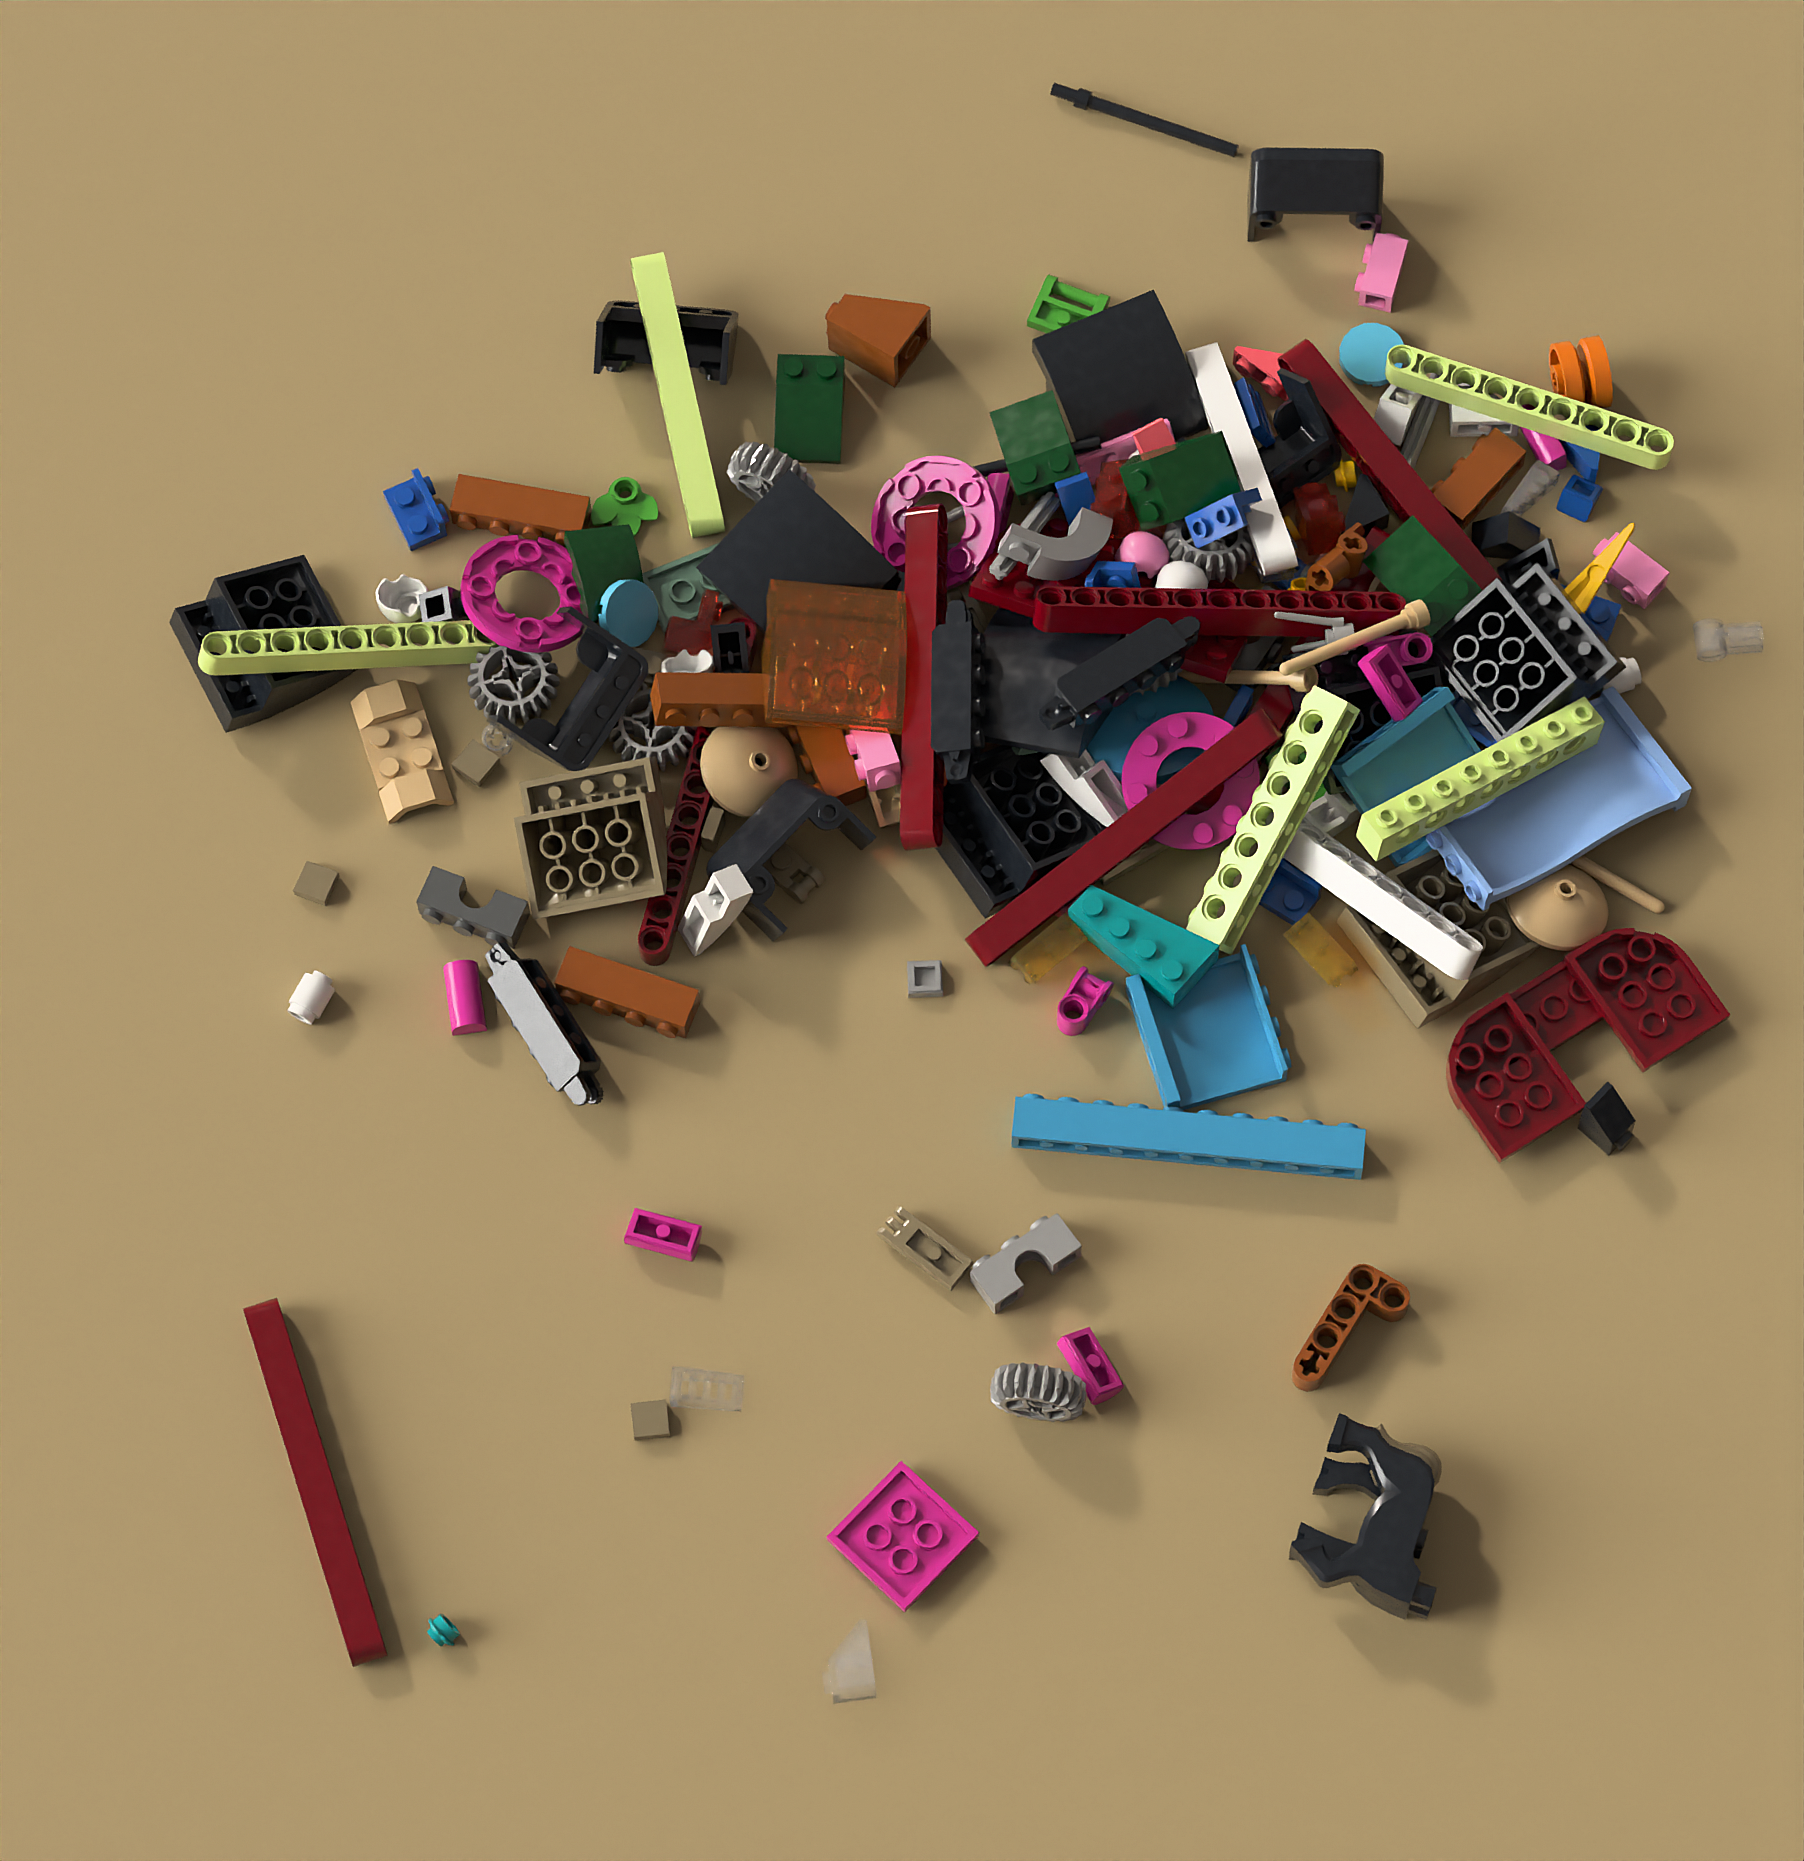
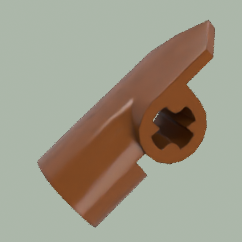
[1305,522,1368,591]

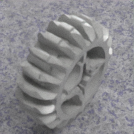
[727,442,816,503]
[1163,518,1254,583]
[467,645,560,725]
[608,683,698,772]
[990,1362,1087,1422]

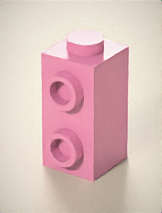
[1354,233,1408,312]
[1593,532,1669,609]
[845,711,901,792]

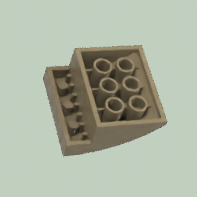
[514,756,667,919]
[1336,849,1542,1029]

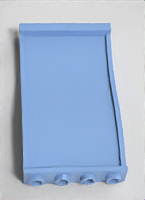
[1425,686,1692,911]

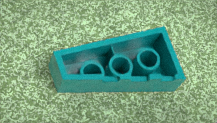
[1068,885,1219,1009]

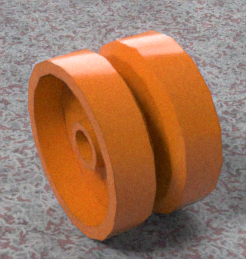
[1549,335,1613,416]

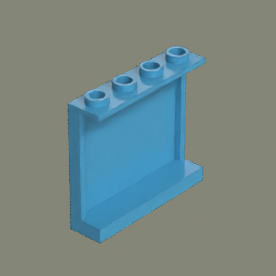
[1331,687,1481,867]
[1125,944,1292,1110]

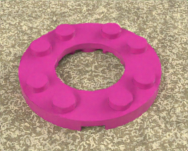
[871,456,1000,590]
[460,535,583,653]
[1122,712,1260,850]

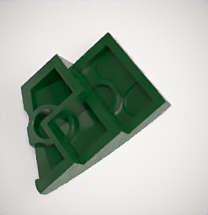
[564,524,644,624]

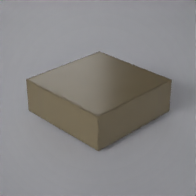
[452,739,500,787]
[701,807,725,853]
[293,861,339,906]
[631,1399,670,1441]

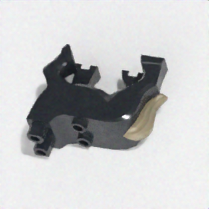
[1289,1413,1442,1620]

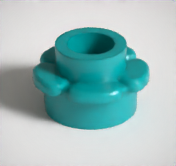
[427,1613,460,1647]

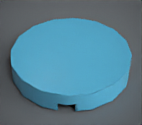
[1339,323,1404,387]
[599,580,658,647]

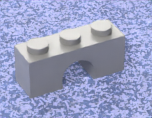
[970,1213,1082,1314]

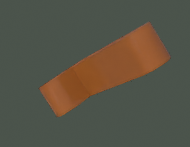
[1292,1264,1410,1392]

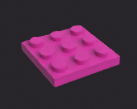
[827,1461,979,1612]

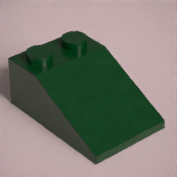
[774,354,845,464]
[989,390,1081,506]
[1119,430,1244,531]
[1363,515,1482,637]

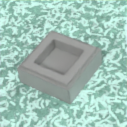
[907,960,943,998]

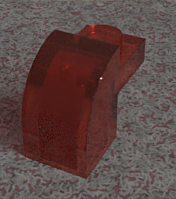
[661,589,723,656]

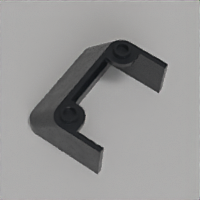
[1247,147,1384,243]
[594,300,739,385]
[1177,368,1342,509]
[486,607,649,771]
[706,779,876,942]

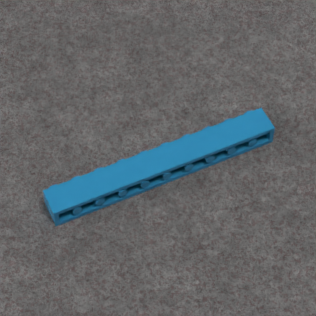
[1012,1094,1366,1180]

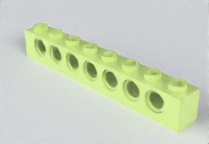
[1186,685,1360,955]
[1356,696,1605,861]

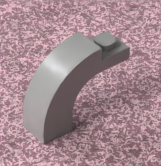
[997,507,1113,581]

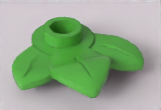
[591,477,658,537]

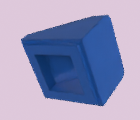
[1556,475,1603,522]

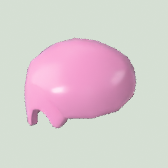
[1114,531,1170,579]

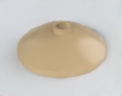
[700,727,798,818]
[1506,864,1609,951]

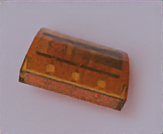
[761,579,907,734]

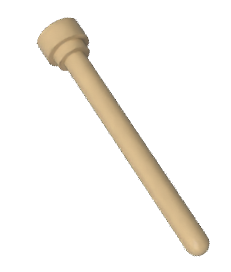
[1279,599,1431,676]
[1177,665,1318,692]
[1570,855,1665,914]

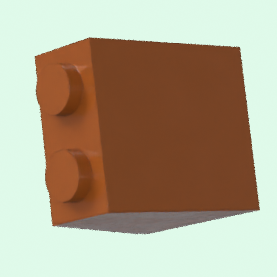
[825,294,931,388]

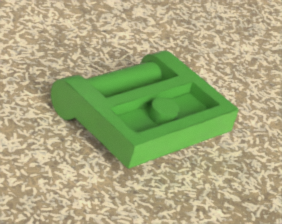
[1027,274,1110,333]

